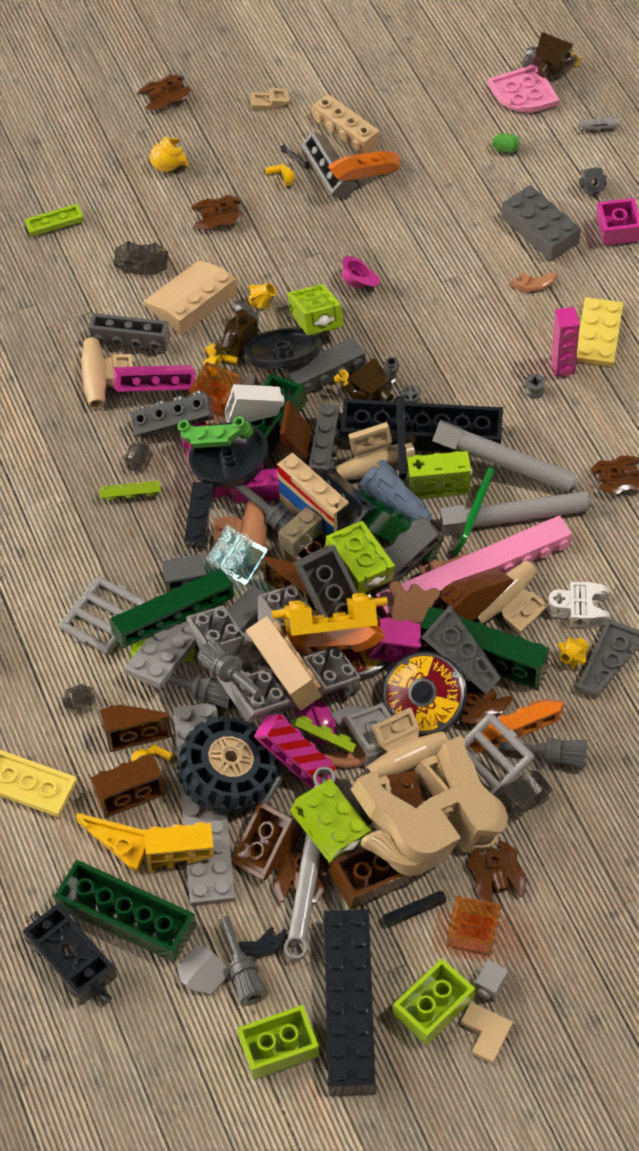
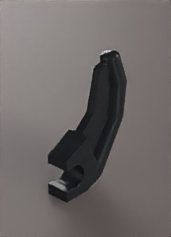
[238,927,287,958]

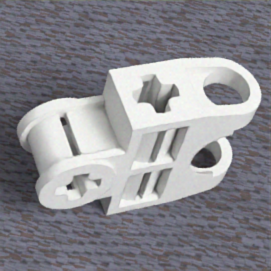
[547,582,610,628]

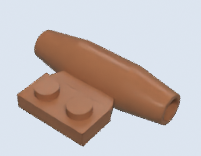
[213,495,267,572]

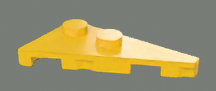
[76,813,145,873]

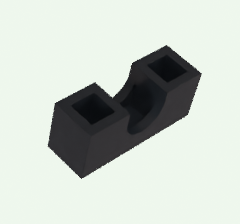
[184,482,216,549]

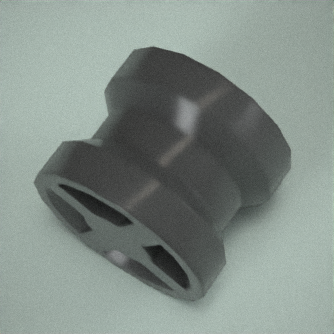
[525,374,545,399]
[401,385,420,403]
[337,681,360,700]

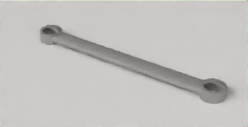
[284,767,335,961]

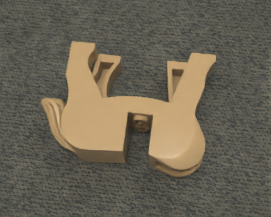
[351,735,508,876]

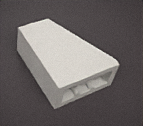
[224,384,284,423]

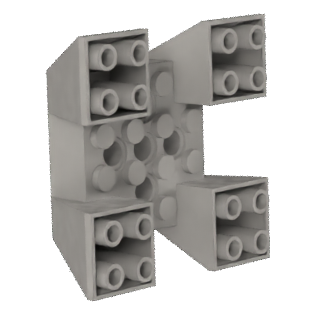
[186,585,361,723]

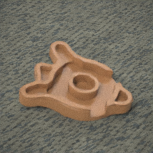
[389,581,440,626]

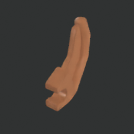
[511,273,558,293]
[419,553,467,574]
[324,743,367,769]

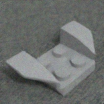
[331,703,391,767]

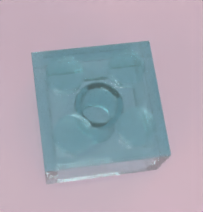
[206,524,268,585]

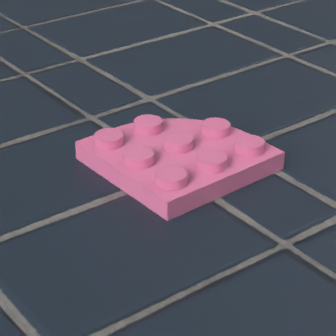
[488,65,559,113]

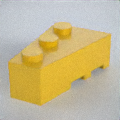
[144,822,214,873]

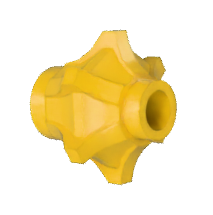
[248,282,276,310]
[557,637,589,669]

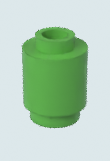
[493,133,520,153]

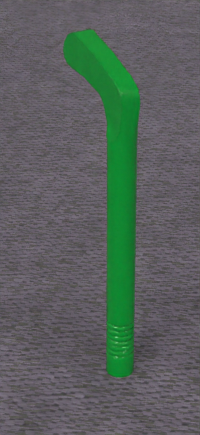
[450,467,495,557]

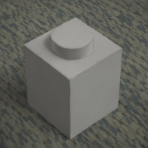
[474,960,508,1002]

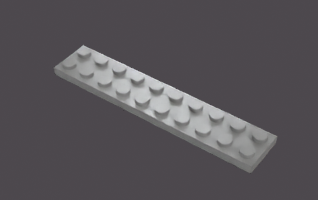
[173,703,235,906]

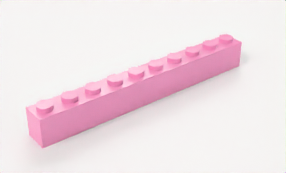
[376,515,572,618]

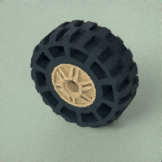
[177,716,278,815]

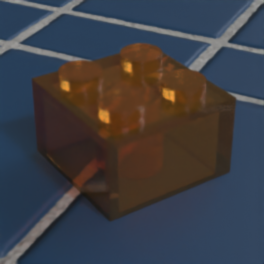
[188,362,242,418]
[447,895,501,957]

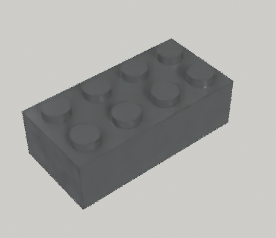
[502,185,581,262]
[293,544,358,617]

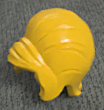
[150,137,189,172]

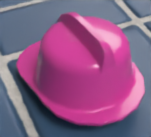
[342,256,380,289]
[296,700,336,744]

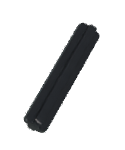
[383,890,446,927]

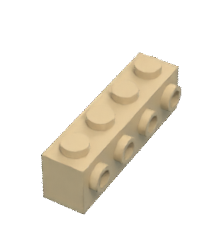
[313,94,380,154]

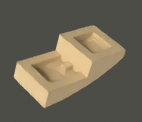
[250,88,289,110]

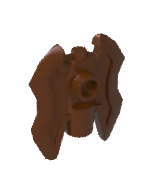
[138,74,190,110]
[191,194,243,229]
[591,455,639,495]
[461,681,512,724]
[468,841,526,906]
[274,848,328,904]

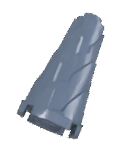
[357,460,433,523]

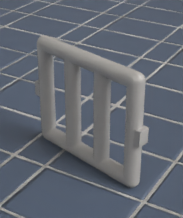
[59,576,147,654]
[464,713,534,797]

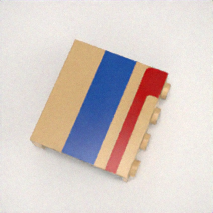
[277,453,349,535]

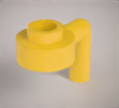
[265,164,295,187]
[203,353,240,376]
[131,744,174,762]

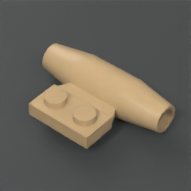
[81,338,133,409]
[335,422,416,481]
[473,561,548,635]
[365,708,448,777]

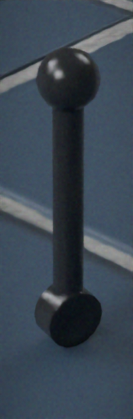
[280,144,309,169]

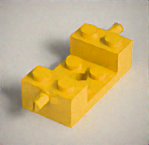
[271,593,388,636]

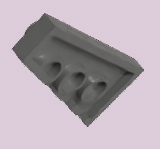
[422,605,501,694]
[577,619,639,698]

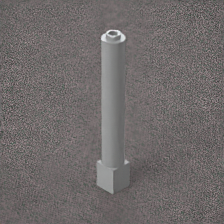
[432,420,578,492]
[440,491,592,536]

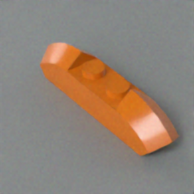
[328,151,400,182]
[285,626,385,654]
[469,699,564,753]

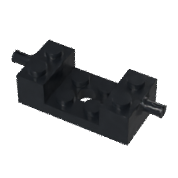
[22,903,117,1005]

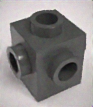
[579,167,607,196]

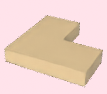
[461,1002,513,1064]

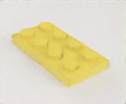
[576,297,623,367]
[0,750,77,818]

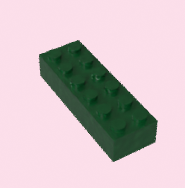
[420,607,550,690]
[54,859,197,963]

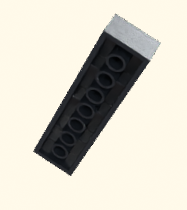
[341,399,503,452]
[323,909,376,1096]

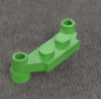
[178,416,253,448]

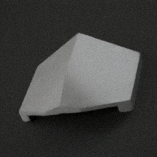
[177,945,231,996]

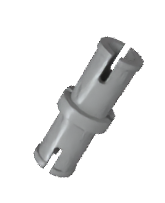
[579,117,617,131]

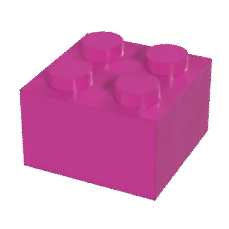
[596,198,639,246]
[366,617,421,663]

